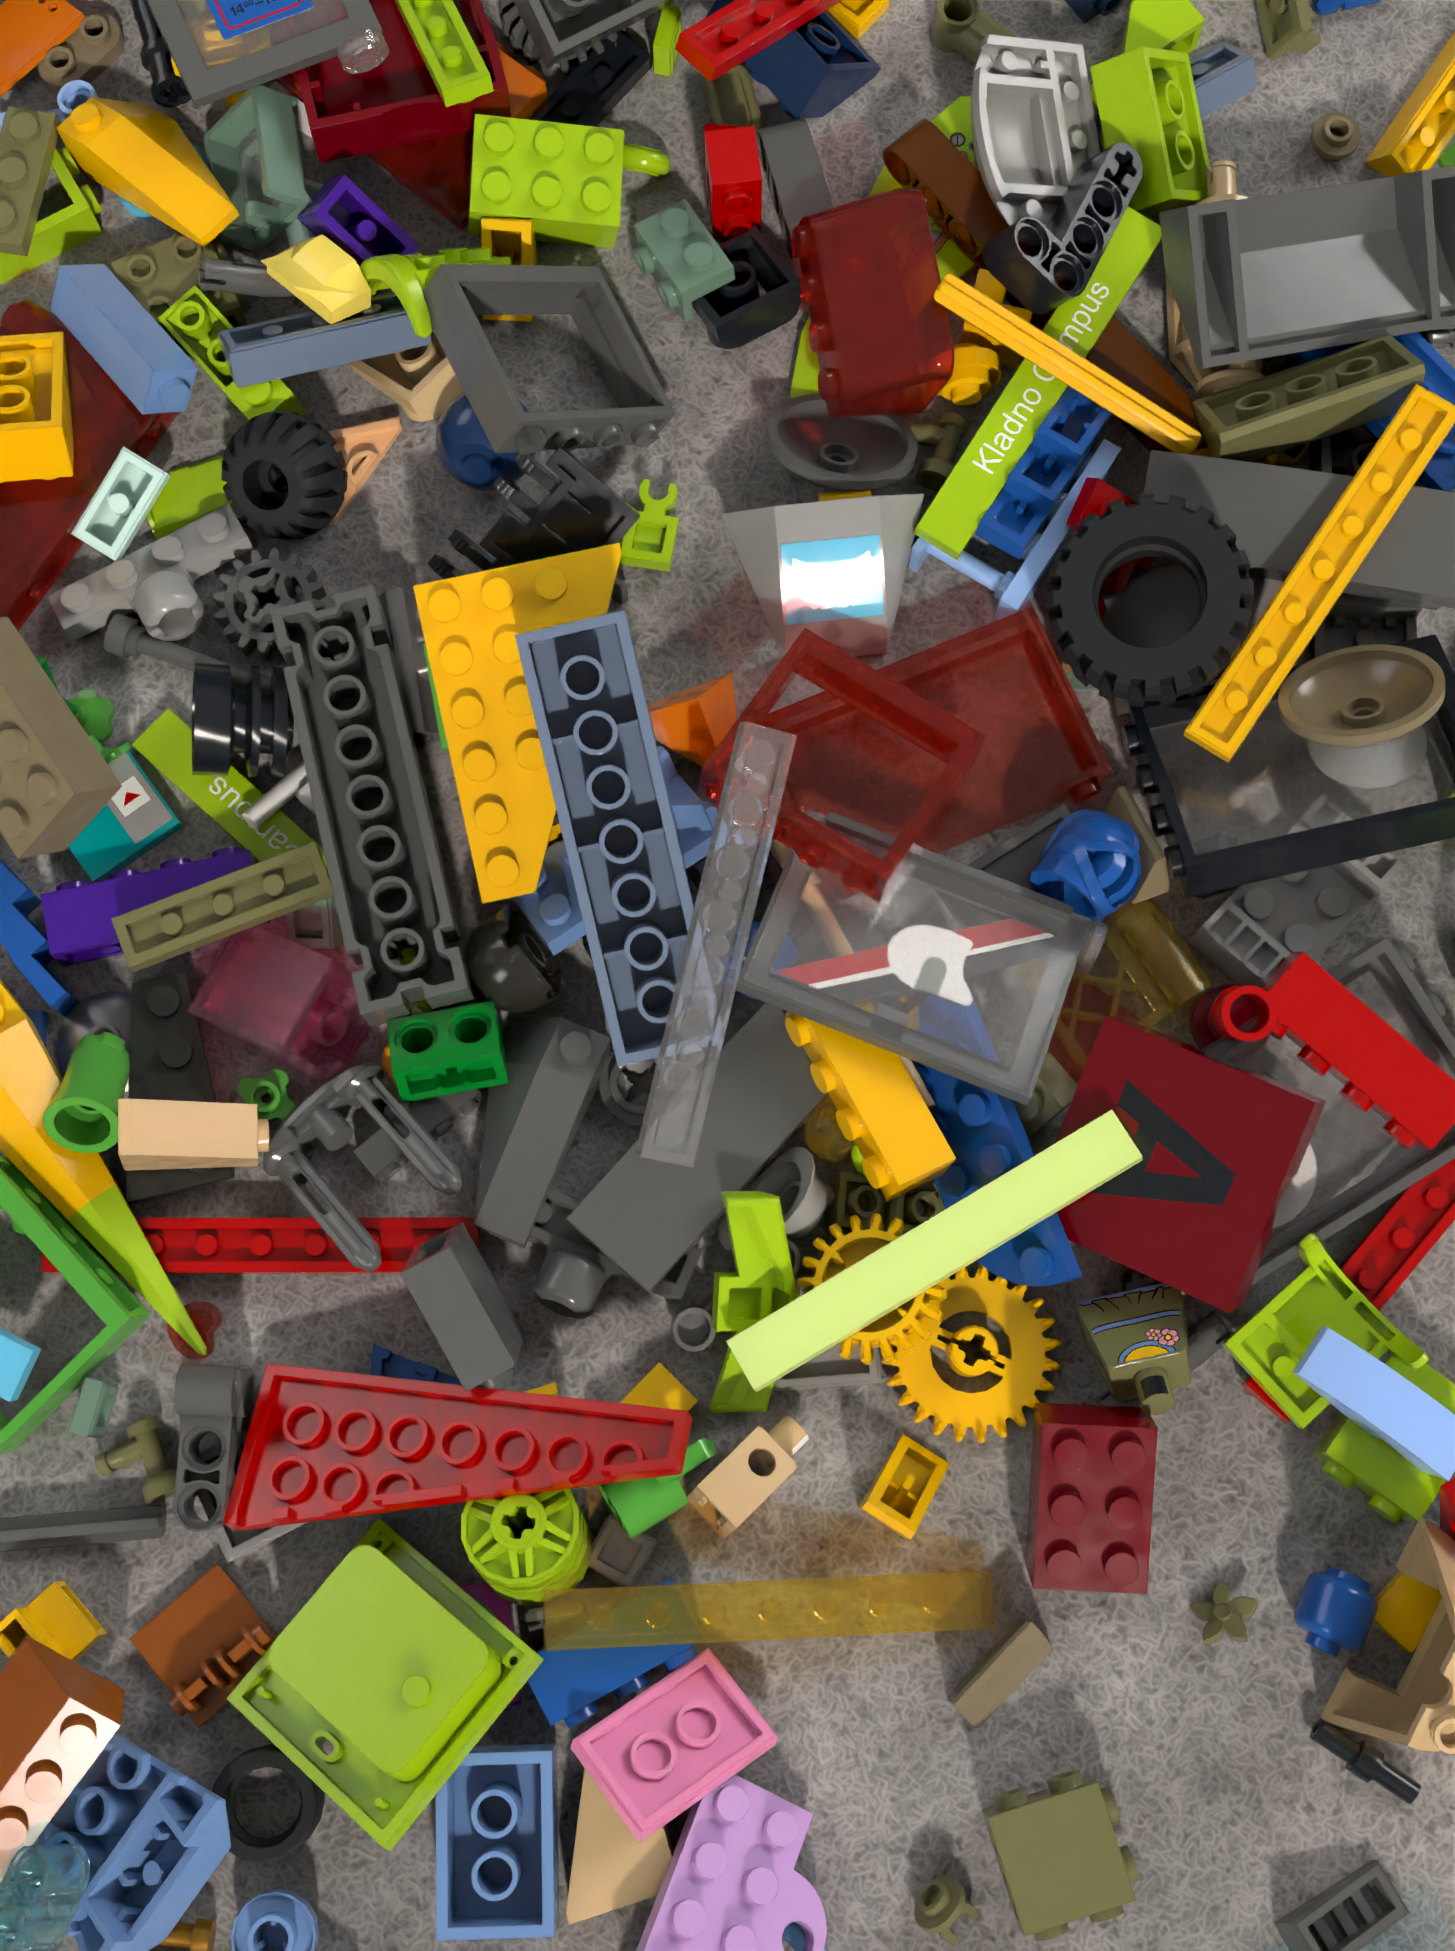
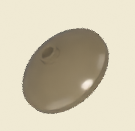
[1278,644,1446,748]

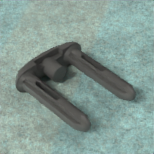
[263,1063,463,1272]

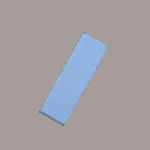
[1292,1326,1455,1481]

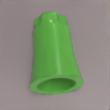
[43,1032,130,1153]

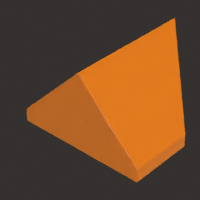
[648,672,740,776]

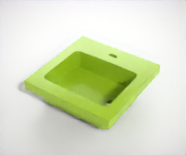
[226,1518,544,1851]

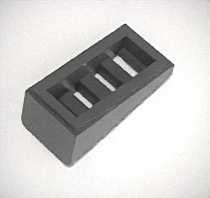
[1275,1860,1410,1951]

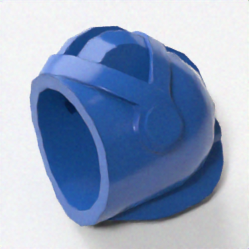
[1029,809,1142,922]

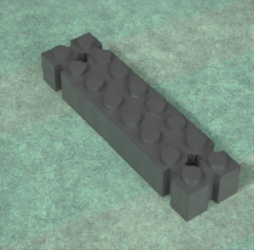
[270,585,475,1027]

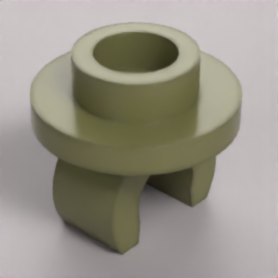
[914,1875,979,1944]

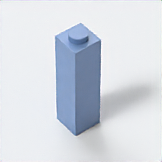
[50,264,198,414]

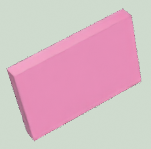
[570,1647,778,1843]

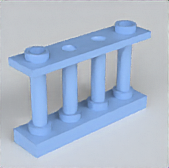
[908,439,1122,628]

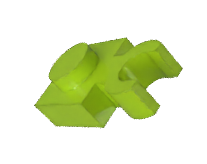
[620,479,679,572]

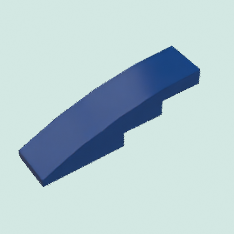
[975,386,1113,560]
[0,859,80,1017]

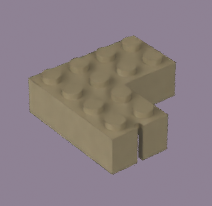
[0,617,122,859]

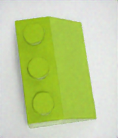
[1090,46,1210,217]

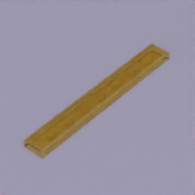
[542,1570,995,1651]

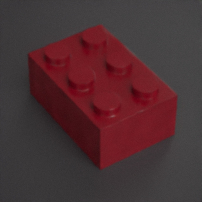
[1026,1403,1158,1594]

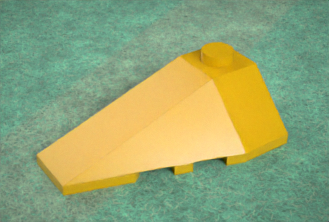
[56,97,239,247]

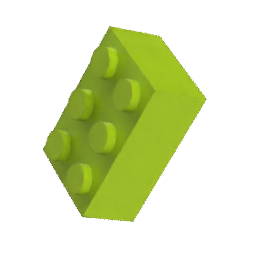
[467,114,624,248]

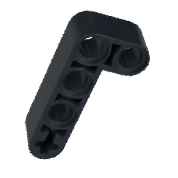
[982,142,1143,314]

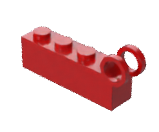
[1211,951,1455,1150]

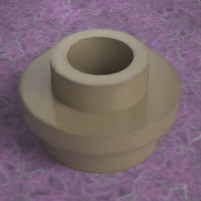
[1311,112,1361,161]

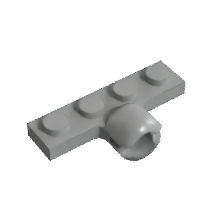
[47,504,254,642]

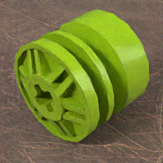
[461,1488,592,1607]

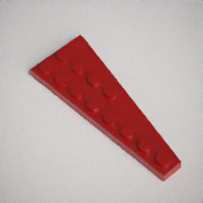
[223,1363,692,1530]

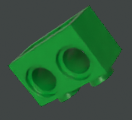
[387,1000,509,1103]

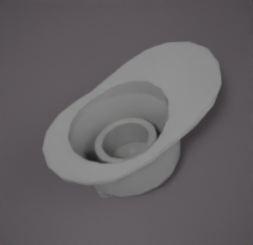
[718,1147,835,1252]

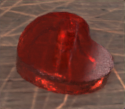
[167,1302,223,1360]

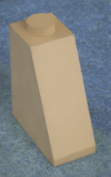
[118,1099,269,1171]
[566,1768,674,1925]

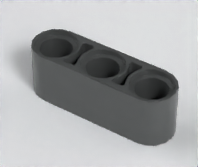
[756,119,840,260]

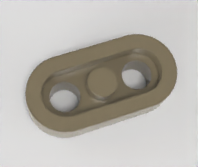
[38,12,125,96]

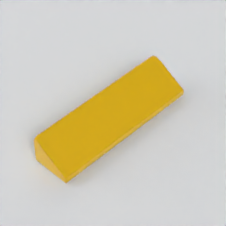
[1365,32,1455,177]

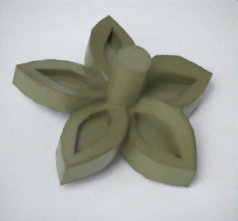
[1189,1580,1258,1645]

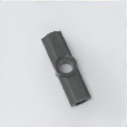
[378,587,440,748]

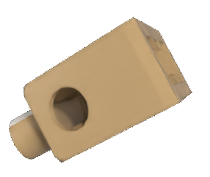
[687,1415,809,1540]

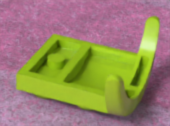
[359,247,511,338]
[1222,1233,1428,1429]

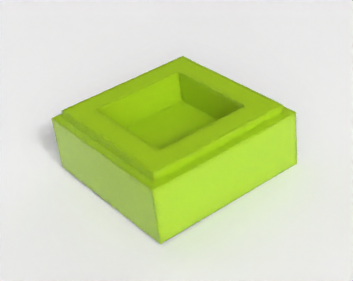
[653,5,683,77]

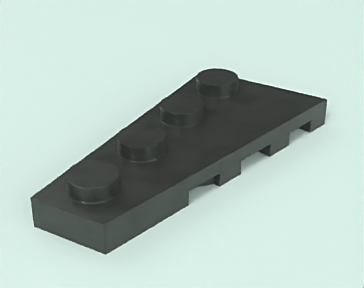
[126,971,235,1205]

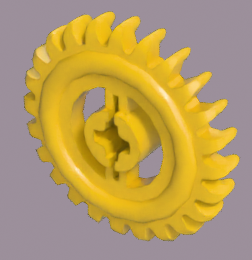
[881,1264,1061,1444]

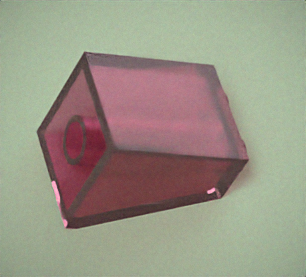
[187,926,371,1084]

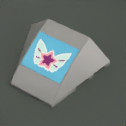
[720,494,924,664]

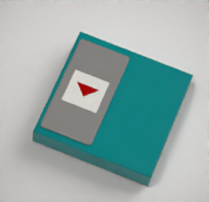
[69,742,184,883]

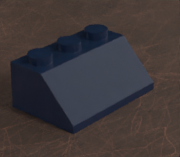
[705,0,881,119]

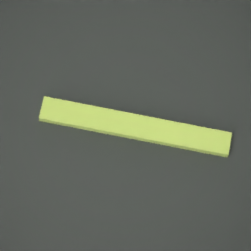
[726,1110,1143,1392]

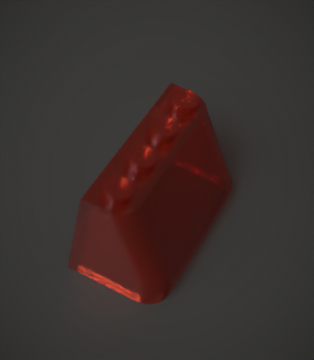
[791,188,955,418]

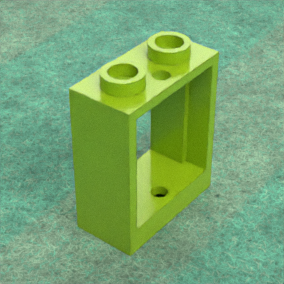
[0,146,103,285]

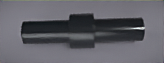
[1309,1718,1421,1804]

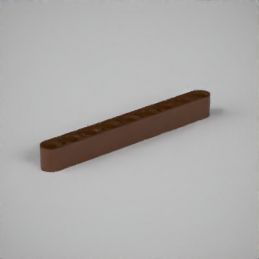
[883,119,1208,452]

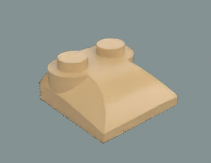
[349,329,464,422]

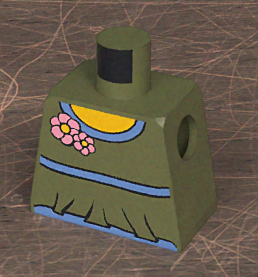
[1076,1283,1192,1415]

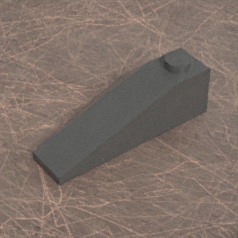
[474,1017,611,1248]

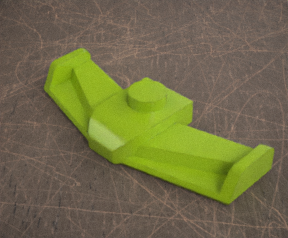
[708,1191,800,1413]

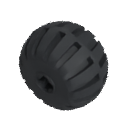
[221,411,348,540]

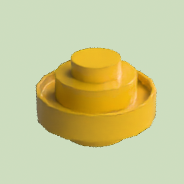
[926,343,1002,406]

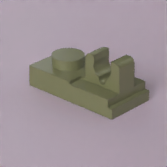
[1256,0,1321,61]

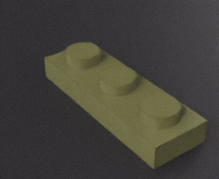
[0,106,61,256]

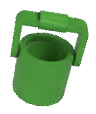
[597,1437,716,1540]

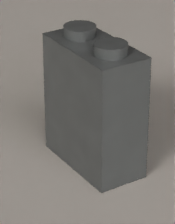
[400,1222,525,1391]

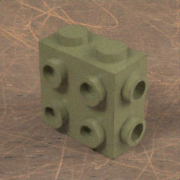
[111,231,252,356]
[982,1770,1139,1941]

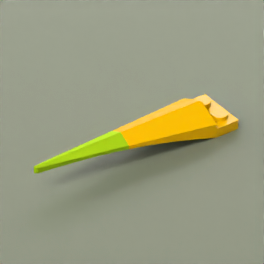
[0,979,207,1355]

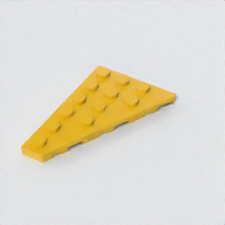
[413,543,622,904]

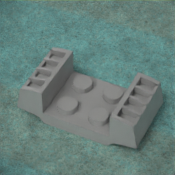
[1189,795,1404,988]

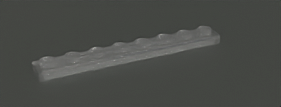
[635,721,797,1168]

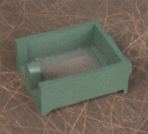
[204,85,312,252]

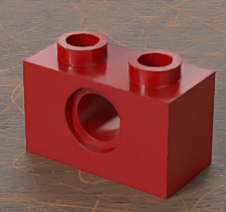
[704,126,762,239]

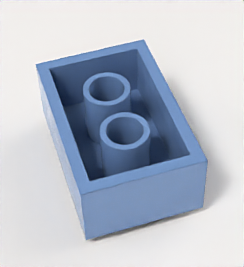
[436,1743,559,1941]

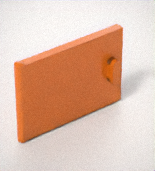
[0,0,85,97]

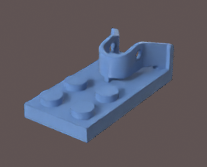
[511,746,730,956]

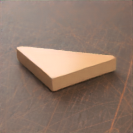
[328,416,402,526]

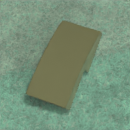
[827,1172,945,1235]

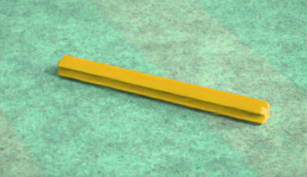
[933,273,1202,454]

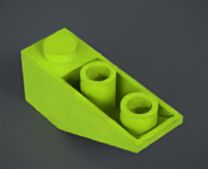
[158,285,307,420]

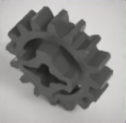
[213,548,327,661]

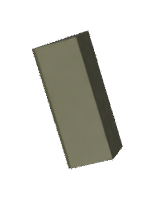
[1192,334,1426,462]

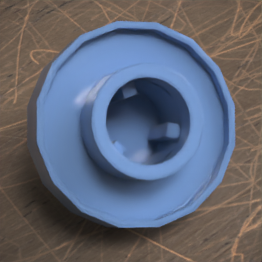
[231,1888,320,1951]

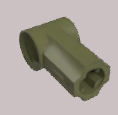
[930,0,1017,64]

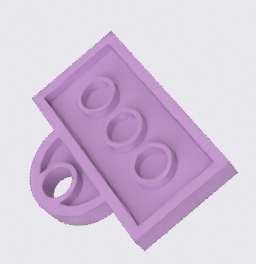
[636,1774,827,1951]

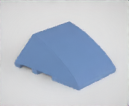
[38,1733,231,1951]

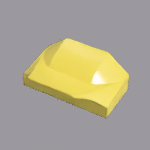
[261,234,371,325]

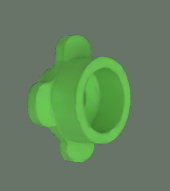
[237,1069,296,1122]

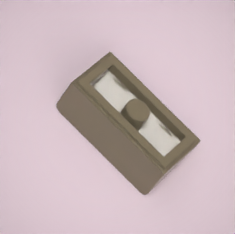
[1104,786,1170,904]
[948,1618,1052,1728]

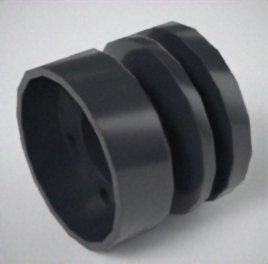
[192,663,294,778]

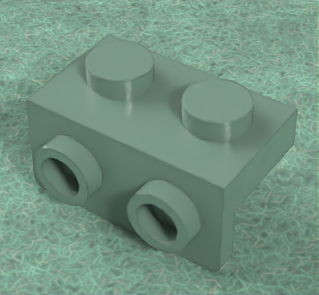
[632,199,735,323]

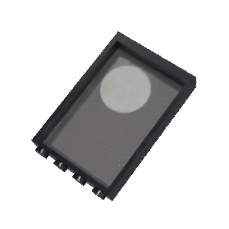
[1121,634,1455,897]

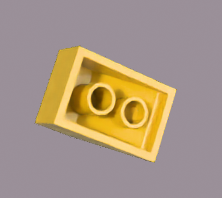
[0,332,74,483]

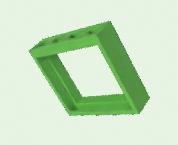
[0,1156,152,1455]

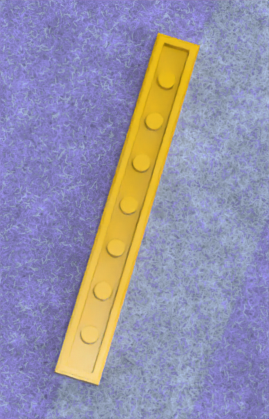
[1183,384,1455,763]

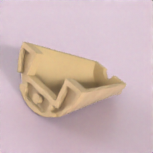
[1321,1516,1455,1754]

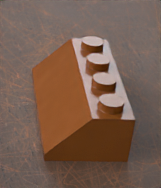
[0,1635,125,1888]

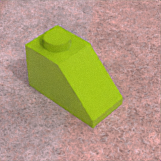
[1120,0,1205,55]

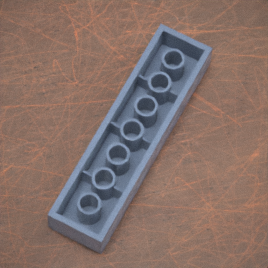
[515,610,724,1067]

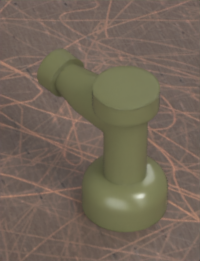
[903,413,970,492]
[94,1416,177,1504]

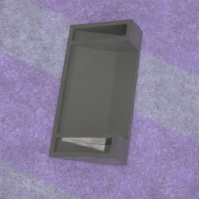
[1159,165,1455,369]

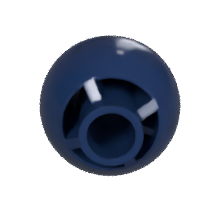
[436,392,536,491]

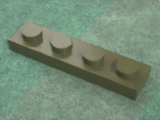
[111,841,334,972]

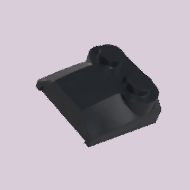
[692,225,806,349]

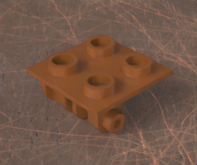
[130,1563,277,1728]

